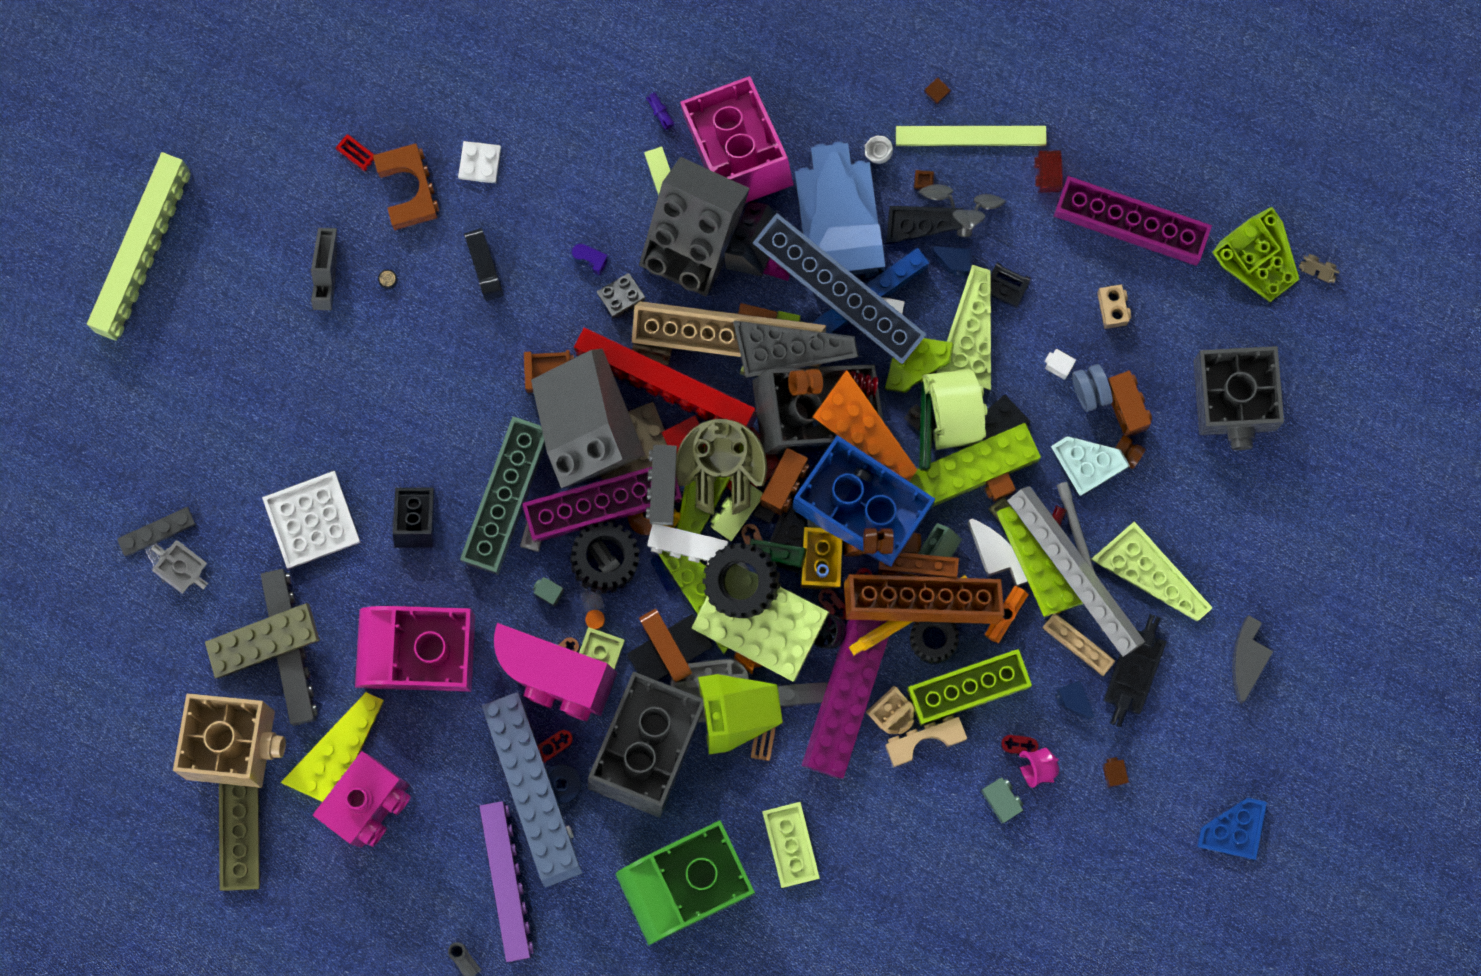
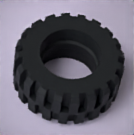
[703,543,780,618]

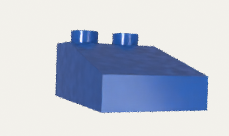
[792,435,935,567]

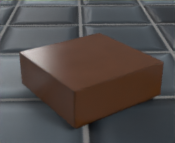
[924,77,951,104]
[914,170,934,190]

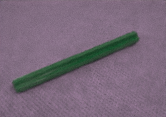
[919,381,932,472]

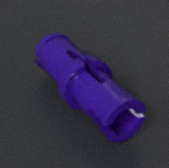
[646,92,675,130]

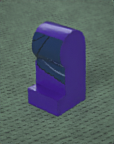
[572,244,608,276]

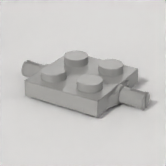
[151,540,208,594]

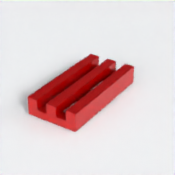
[336,134,374,172]

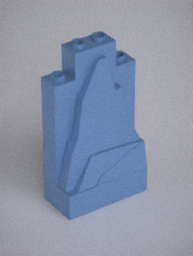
[795,141,885,278]

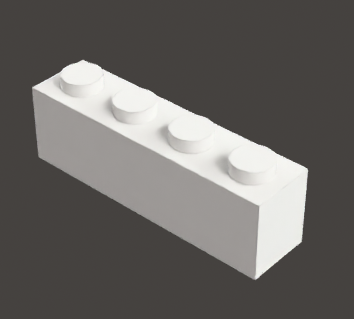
[647,524,728,565]

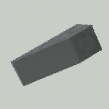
[778,682,828,708]

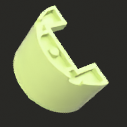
[922,369,987,450]

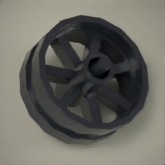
[814,614,846,649]

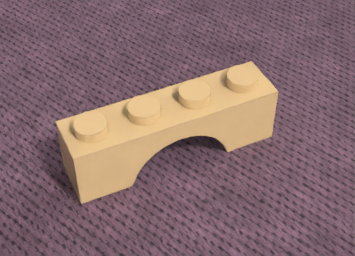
[885,715,967,768]

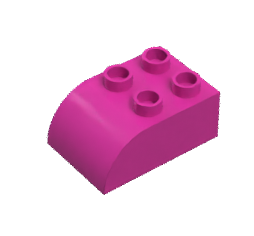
[494,623,617,722]

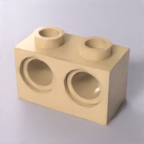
[1097,284,1131,329]

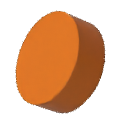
[585,610,605,630]

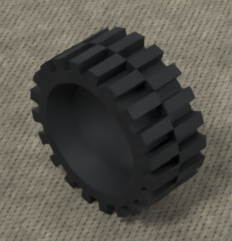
[570,521,639,594]

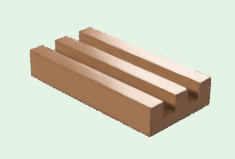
[751,727,776,761]

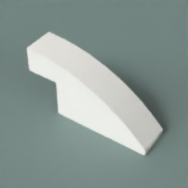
[968,519,1028,587]

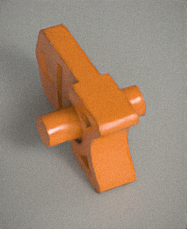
[734,652,762,674]

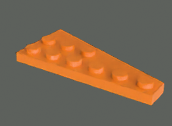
[812,370,917,481]

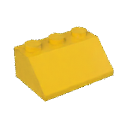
[801,527,842,589]

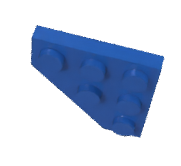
[1197,798,1267,860]

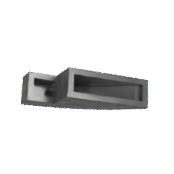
[311,228,337,310]
[1232,615,1273,703]

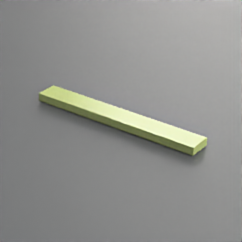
[896,126,1046,146]

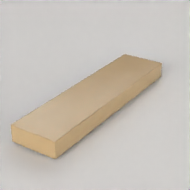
[1042,613,1115,676]

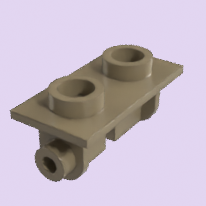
[1298,254,1339,283]
[632,343,673,366]

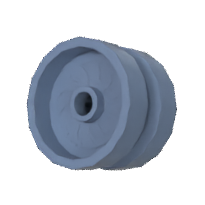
[1072,364,1113,412]

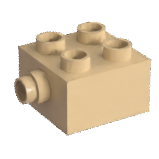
[173,694,286,788]

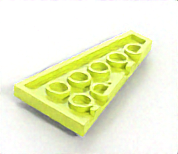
[281,692,384,802]

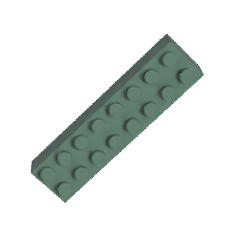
[460,416,546,575]

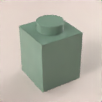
[533,577,565,607]

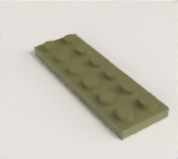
[205,603,320,679]
[219,783,260,891]

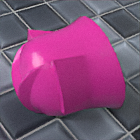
[1019,748,1059,788]

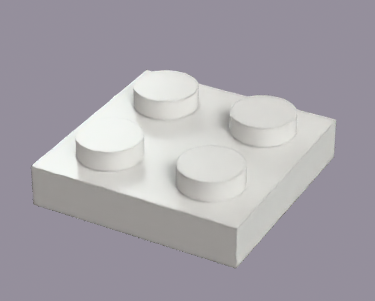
[458,141,501,184]

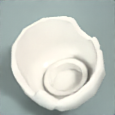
[865,135,893,164]

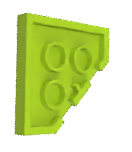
[885,338,954,393]

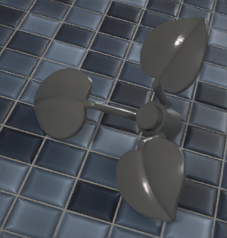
[919,184,1006,237]

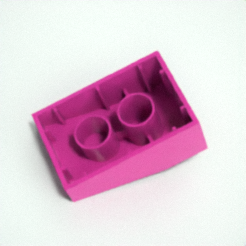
[680,76,794,203]

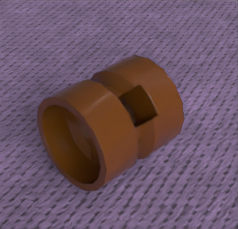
[1115,435,1146,469]
[863,528,894,554]

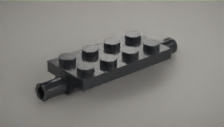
[1103,614,1166,727]

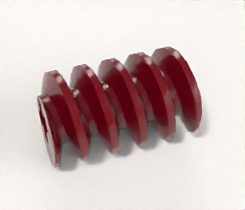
[837,369,878,399]

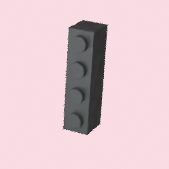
[646,445,677,525]

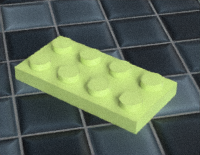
[579,627,625,670]
[762,802,820,888]

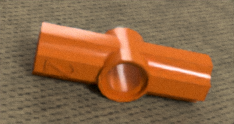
[984,586,1029,644]

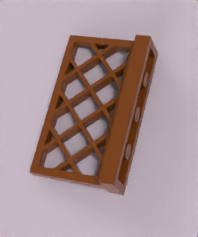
[878,552,959,578]

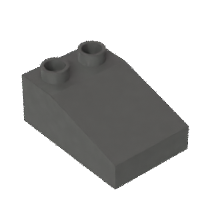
[531,349,645,488]
[752,364,883,455]
[588,671,704,818]

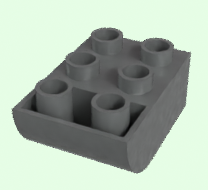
[639,157,750,297]

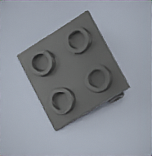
[596,273,645,318]

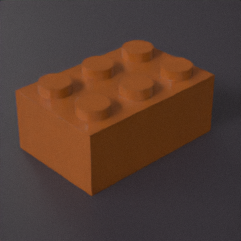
[1108,370,1152,437]
[760,448,809,515]

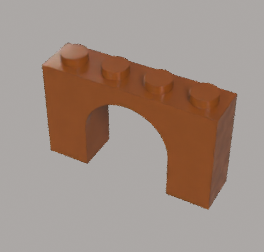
[373,143,440,230]

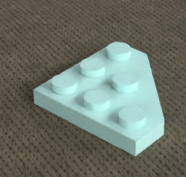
[1051,436,1130,496]

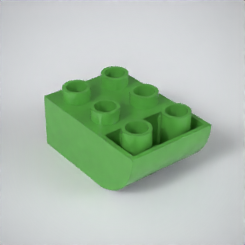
[615,820,755,946]

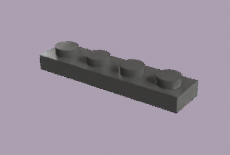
[117,507,196,557]

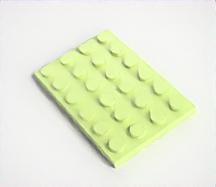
[692,564,829,682]

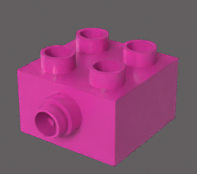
[313,751,411,848]

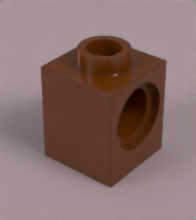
[1102,757,1129,788]

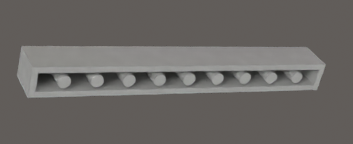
[1007,486,1145,657]

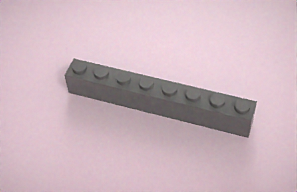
[260,569,318,726]

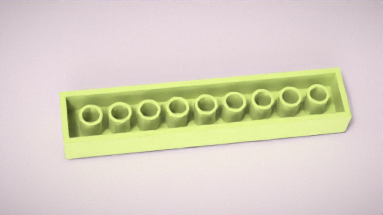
[87,152,191,341]

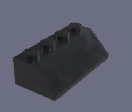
[725,201,776,277]

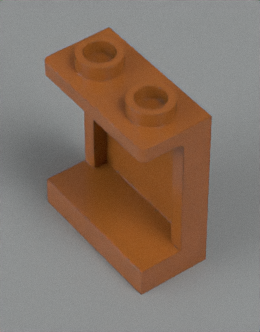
[524,350,574,393]

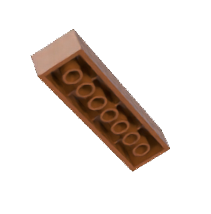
[844,574,1004,624]

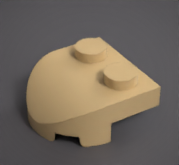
[866,686,915,734]

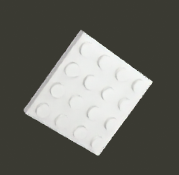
[262,471,361,570]

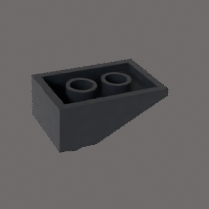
[393,487,434,548]

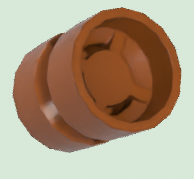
[788,369,823,396]

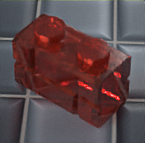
[1034,150,1063,193]

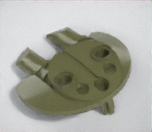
[676,419,767,515]

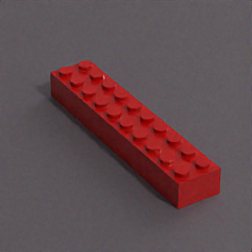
[574,327,757,430]

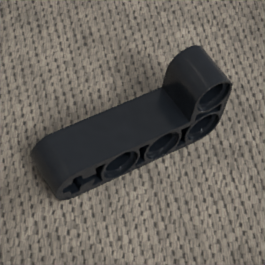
[464,228,504,301]

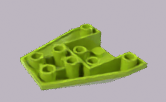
[1212,207,1299,302]
[698,674,783,755]

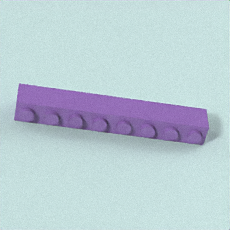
[480,801,534,962]

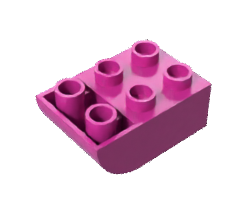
[355,606,475,692]

